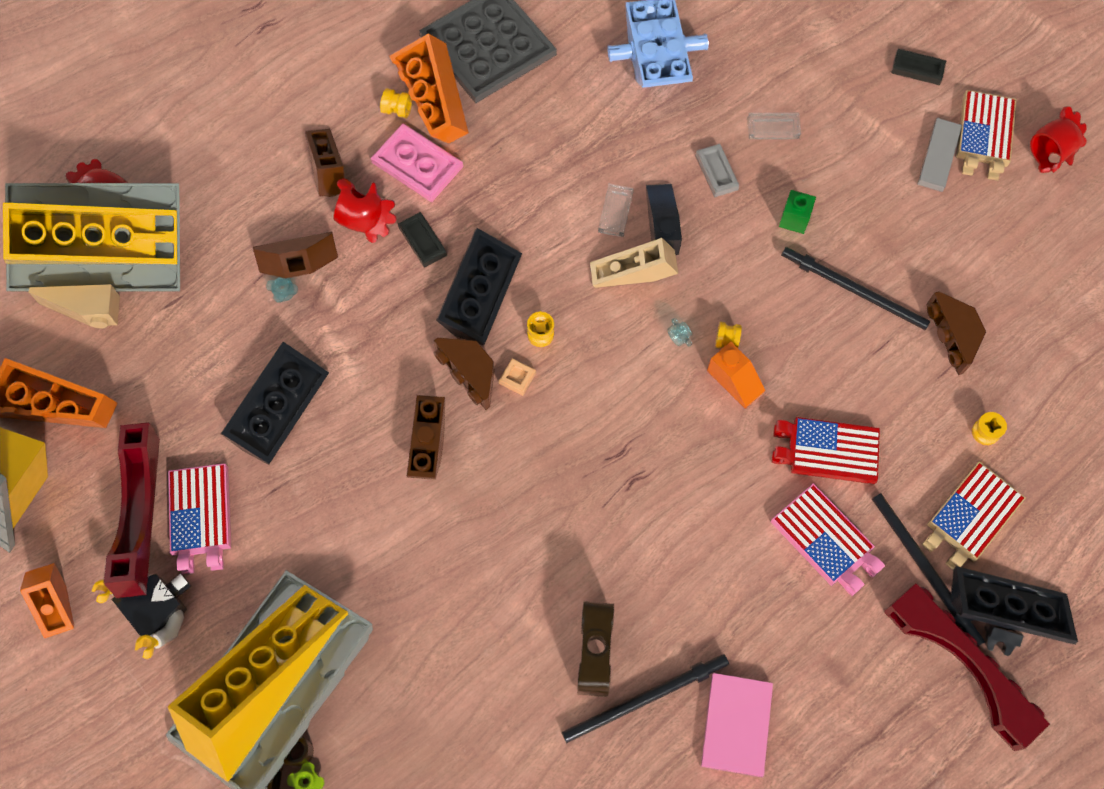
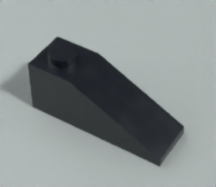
[646,184,682,255]

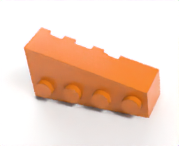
[389,33,469,144]
[0,358,118,428]

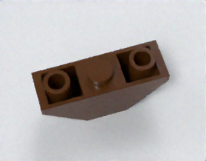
[253,232,338,279]
[926,291,986,375]
[433,337,495,410]
[407,395,445,480]

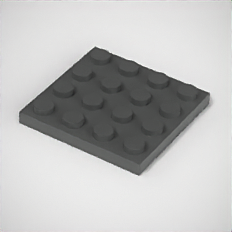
[419,0,557,104]

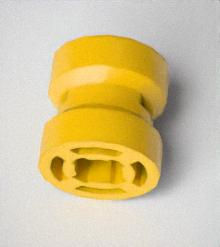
[380,88,412,118]
[527,311,554,347]

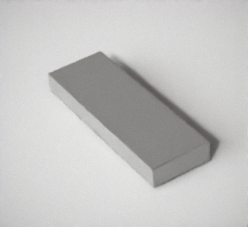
[917,118,962,192]

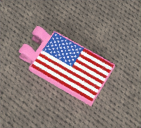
[168,464,231,575]
[771,484,885,596]

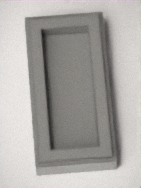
[695,144,740,197]

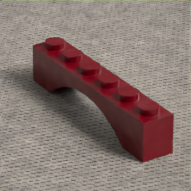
[103,422,160,598]
[883,583,1050,752]

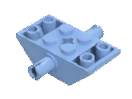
[608,0,708,88]

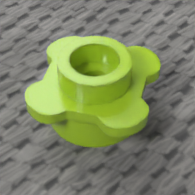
[287,762,325,789]

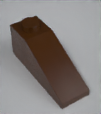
[305,128,344,197]

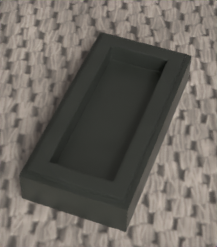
[891,49,947,85]
[398,212,447,268]

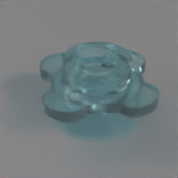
[266,277,298,303]
[667,318,692,347]

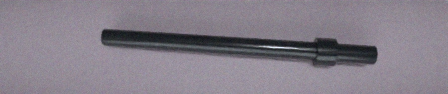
[781,246,930,330]
[872,493,985,647]
[561,654,729,744]

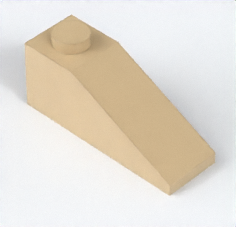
[590,238,678,288]
[29,284,120,329]

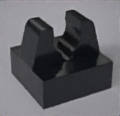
[984,623,1024,656]

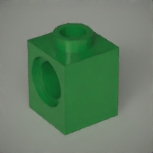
[779,190,816,234]

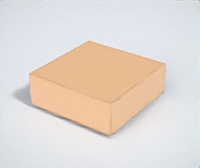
[499,358,536,396]

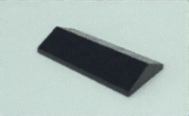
[436,228,522,345]
[220,342,329,465]
[950,566,1078,645]

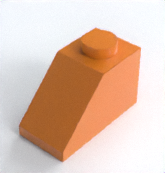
[707,342,765,409]
[20,563,74,638]

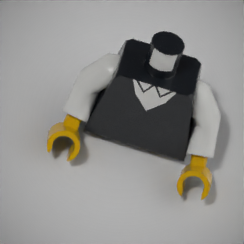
[91,573,192,659]

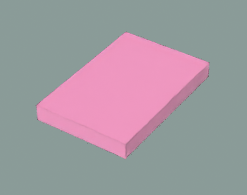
[371,123,463,202]
[701,673,773,777]

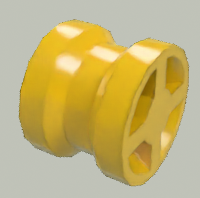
[715,321,742,349]
[972,412,1007,445]

